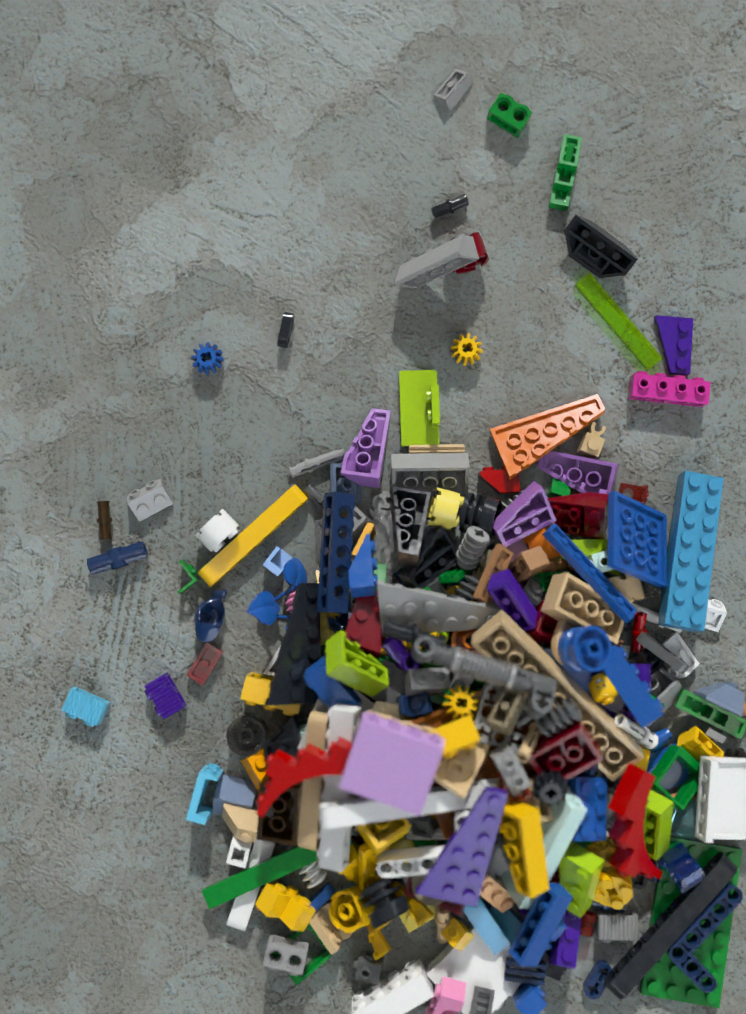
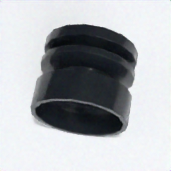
[459,492,502,539]
[358,877,411,929]

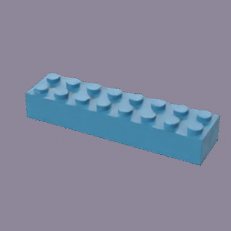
[658,471,724,632]

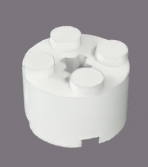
[195,509,239,552]

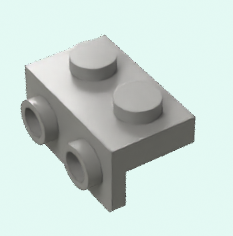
[127,479,173,522]

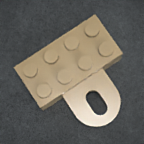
[541,572,624,666]

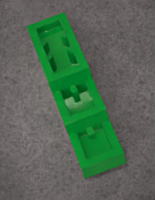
[548,134,582,211]
[674,689,746,739]

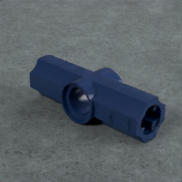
[87,541,148,575]

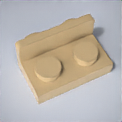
[309,901,353,955]

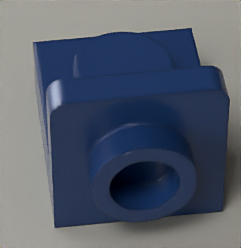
[399,692,433,719]

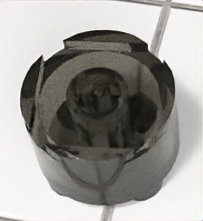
[226,713,268,756]

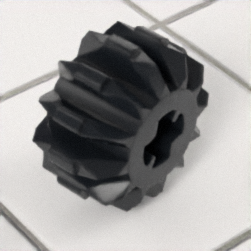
[532,769,568,807]

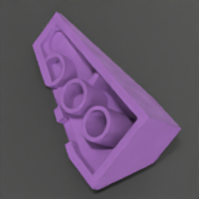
[341,408,391,488]
[537,451,620,494]

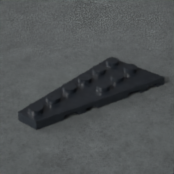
[264,583,321,706]

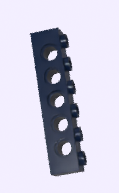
[317,491,355,614]

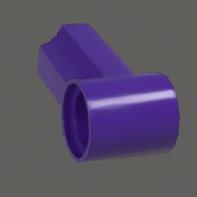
[381,636,420,671]

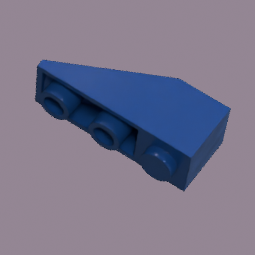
[348,534,379,598]

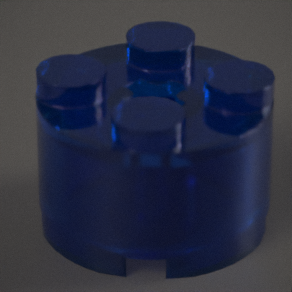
[659,842,706,893]

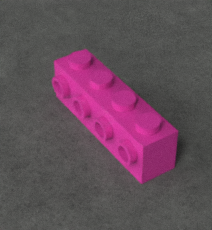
[627,371,711,407]

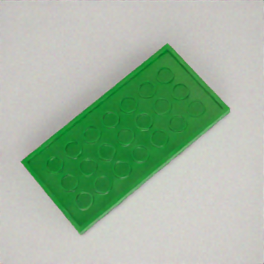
[639,836,742,1008]

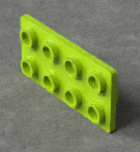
[399,370,440,447]

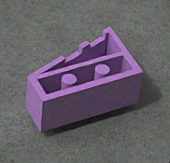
[492,481,556,547]

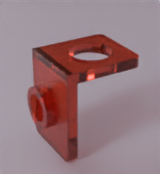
[618,483,649,504]
[496,772,532,806]

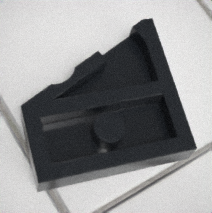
[263,716,301,761]

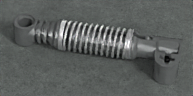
[411,636,557,719]

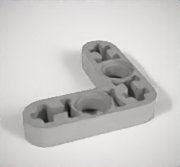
[473,682,526,752]

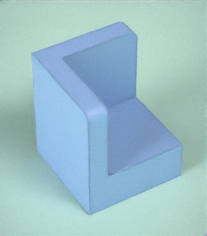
[263,547,292,577]

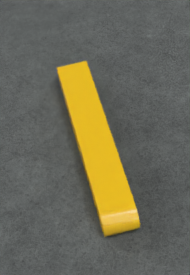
[197,484,309,588]

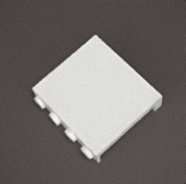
[695,756,746,843]
[426,926,533,1014]

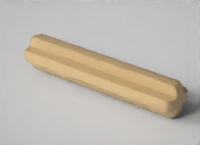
[409,444,465,454]

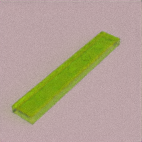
[574,272,663,371]

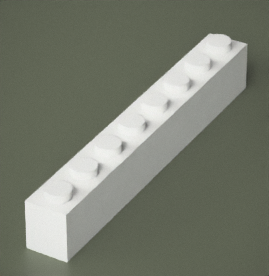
[317,703,361,873]

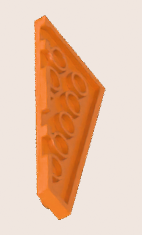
[490,394,605,480]

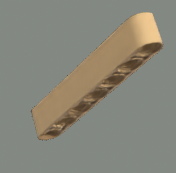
[298,711,329,851]

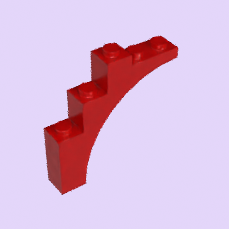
[256,736,353,817]
[608,763,663,879]

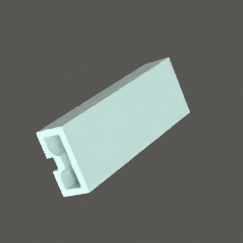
[499,785,587,909]

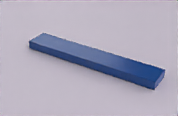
[542,523,637,624]

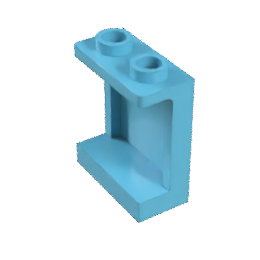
[186,763,224,825]

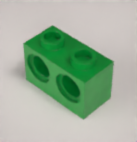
[487,93,532,138]

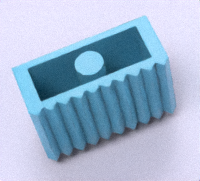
[61,686,110,727]

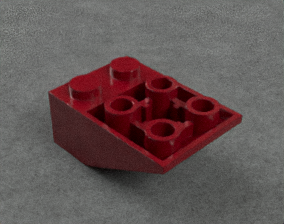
[547,492,609,539]

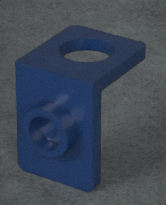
[328,611,351,634]

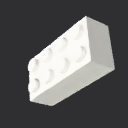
[351,959,434,1014]

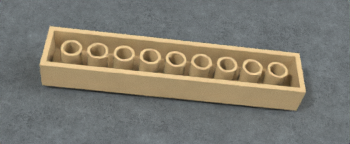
[471,609,644,782]

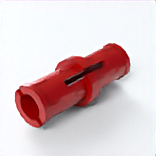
[631,612,647,653]

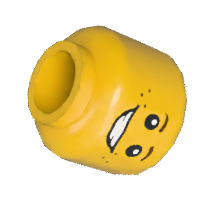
[588,673,618,705]

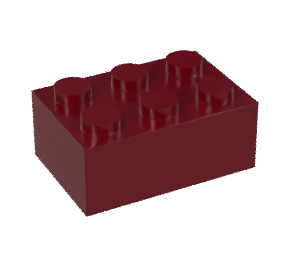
[528,720,603,780]

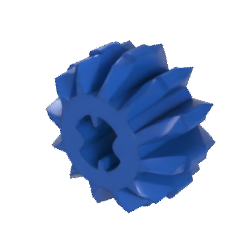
[191,342,224,375]

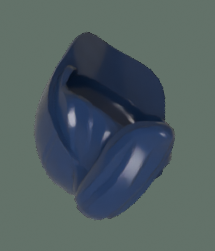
[194,589,227,642]

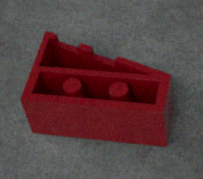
[345,591,381,659]

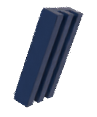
[504,958,547,986]

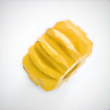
[450,333,483,366]
[443,685,478,719]

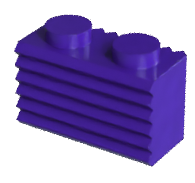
[144,672,187,719]

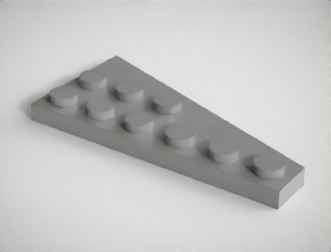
[377,580,501,636]

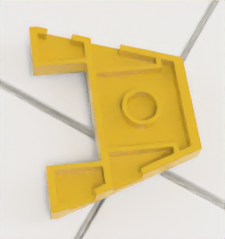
[367,881,434,961]

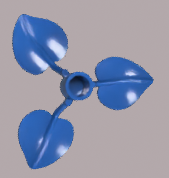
[247,557,307,631]

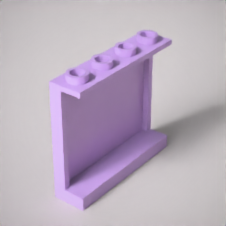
[339,712,445,816]

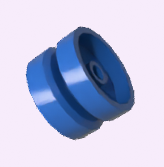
[557,625,612,672]

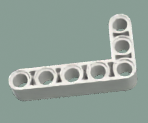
[377,808,471,878]

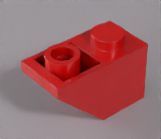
[478,466,520,494]

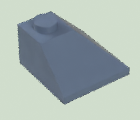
[693,681,744,717]

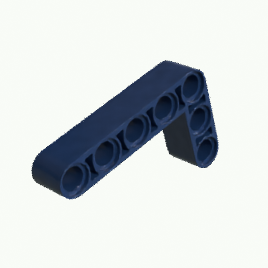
[666,881,743,993]

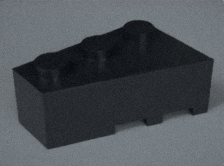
[399,526,457,589]

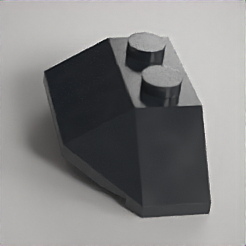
[564,214,638,278]

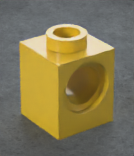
[440,917,475,951]

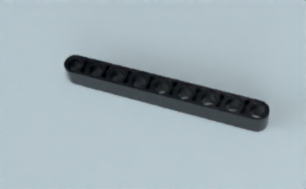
[603,852,738,1000]

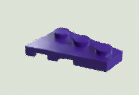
[654,316,693,376]

